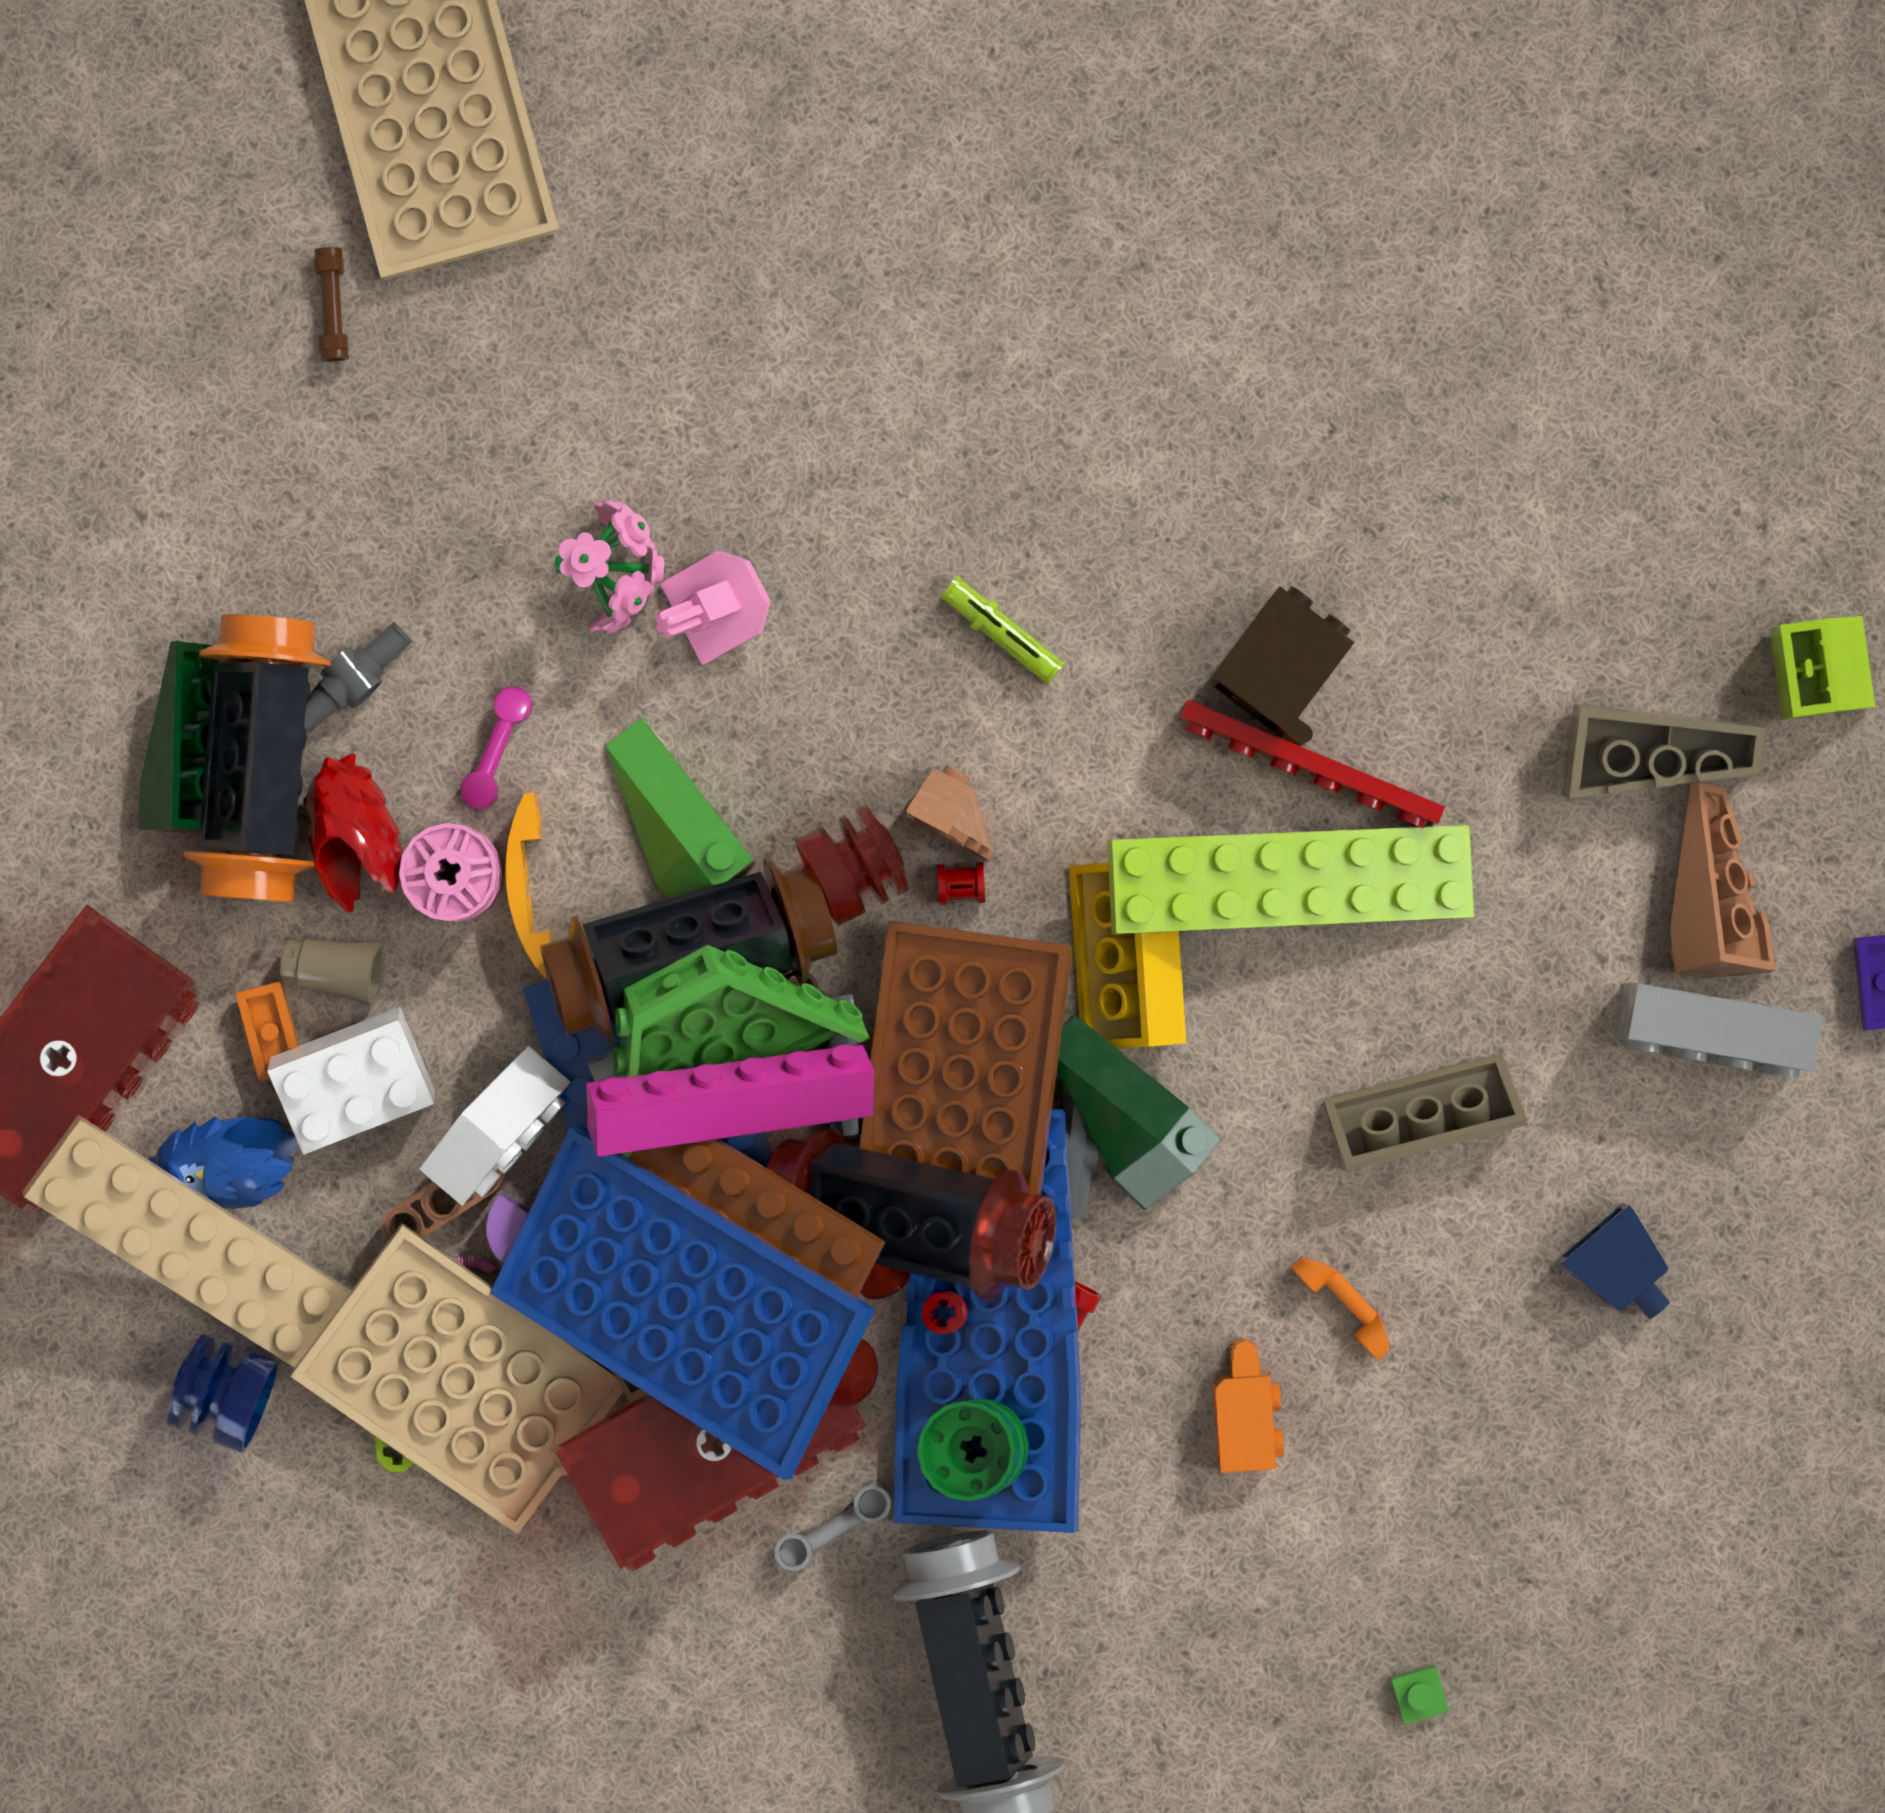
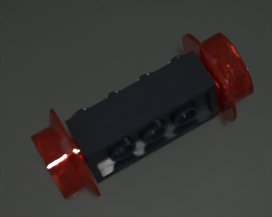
[767,1128,1056,1301]

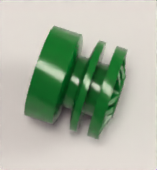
[917,1398,1029,1501]

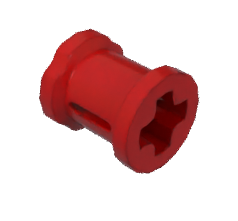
[937,862,985,905]

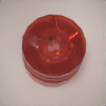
[795,805,909,926]

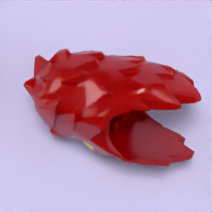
[303,753,403,912]

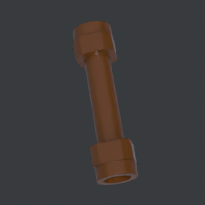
[314,247,349,362]

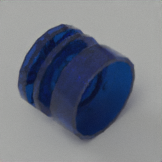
[167,1334,278,1453]

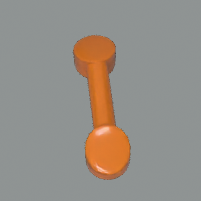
[1290,1257,1390,1361]

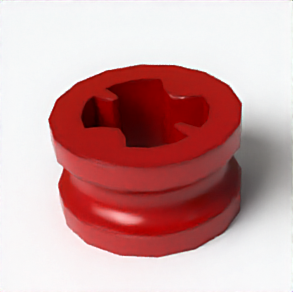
[922,1291,968,1334]

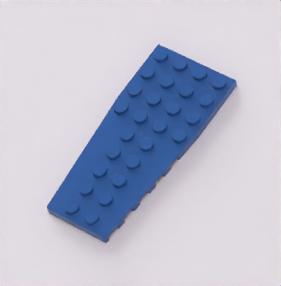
[894,1109,1081,1533]

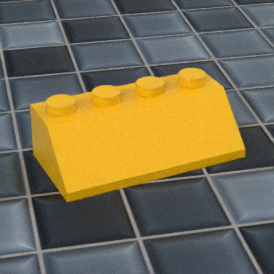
[1069,862,1187,1048]

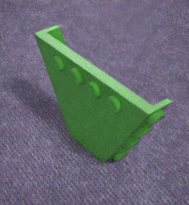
[612,945,870,1158]

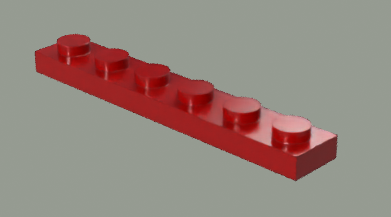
[1179,700,1445,829]

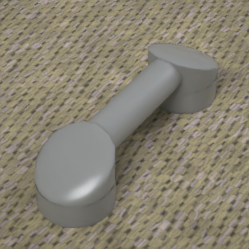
[774,1485,892,1571]

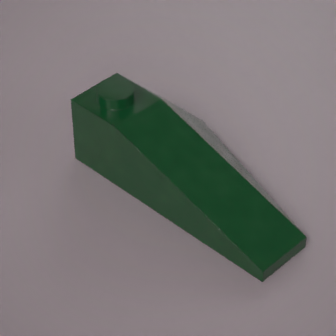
[139,641,219,833]
[1056,1015,1222,1210]

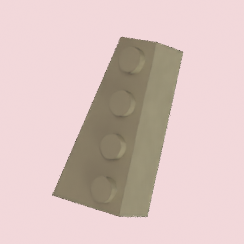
[1563,704,1767,800]

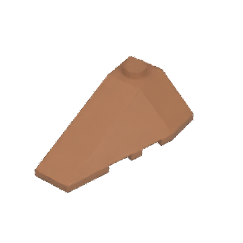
[906,765,994,861]
[1670,781,1776,978]

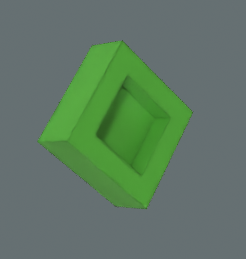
[1390,1664,1449,1724]

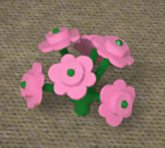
[554,500,666,633]

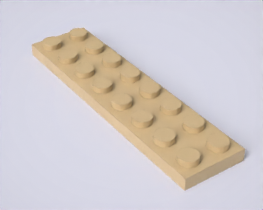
[22,1115,351,1367]

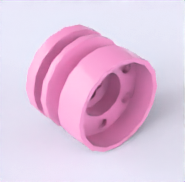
[399,823,505,922]

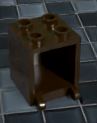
[1207,586,1355,746]

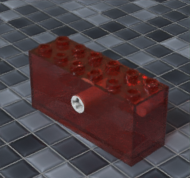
[0,904,200,1218]
[549,1380,867,1571]

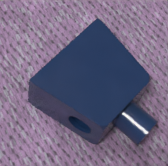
[1557,1203,1670,1319]

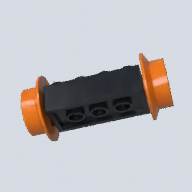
[183,614,331,902]

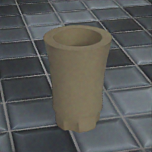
[280,938,385,1005]

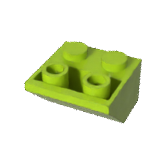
[1769,616,1875,720]

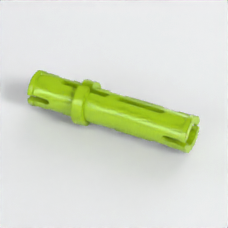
[940,575,1065,685]

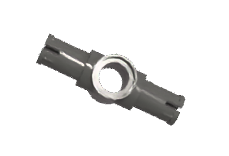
[304,622,412,734]

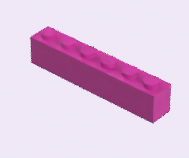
[587,1044,874,1157]

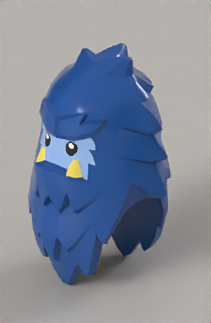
[148,1116,299,1209]

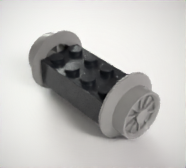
[892,1530,1066,1813]

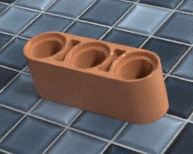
[382,1169,506,1241]

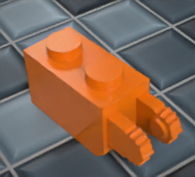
[1212,1337,1284,1473]

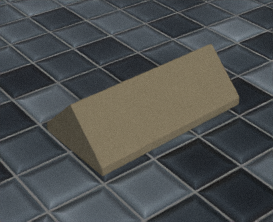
[1323,1053,1528,1172]

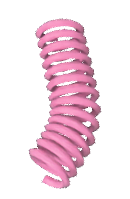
[452,1255,497,1275]

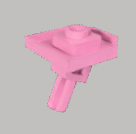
[655,551,771,665]

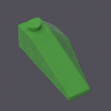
[606,717,756,899]

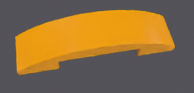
[506,792,554,978]

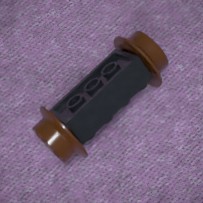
[540,858,837,1043]

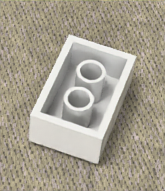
[267,1007,435,1155]
[419,1046,571,1206]

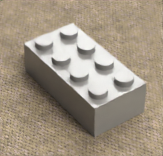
[1614,983,1823,1079]

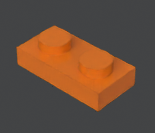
[235,980,300,1082]

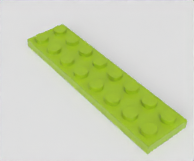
[1107,825,1474,934]

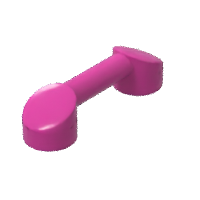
[460,687,533,810]

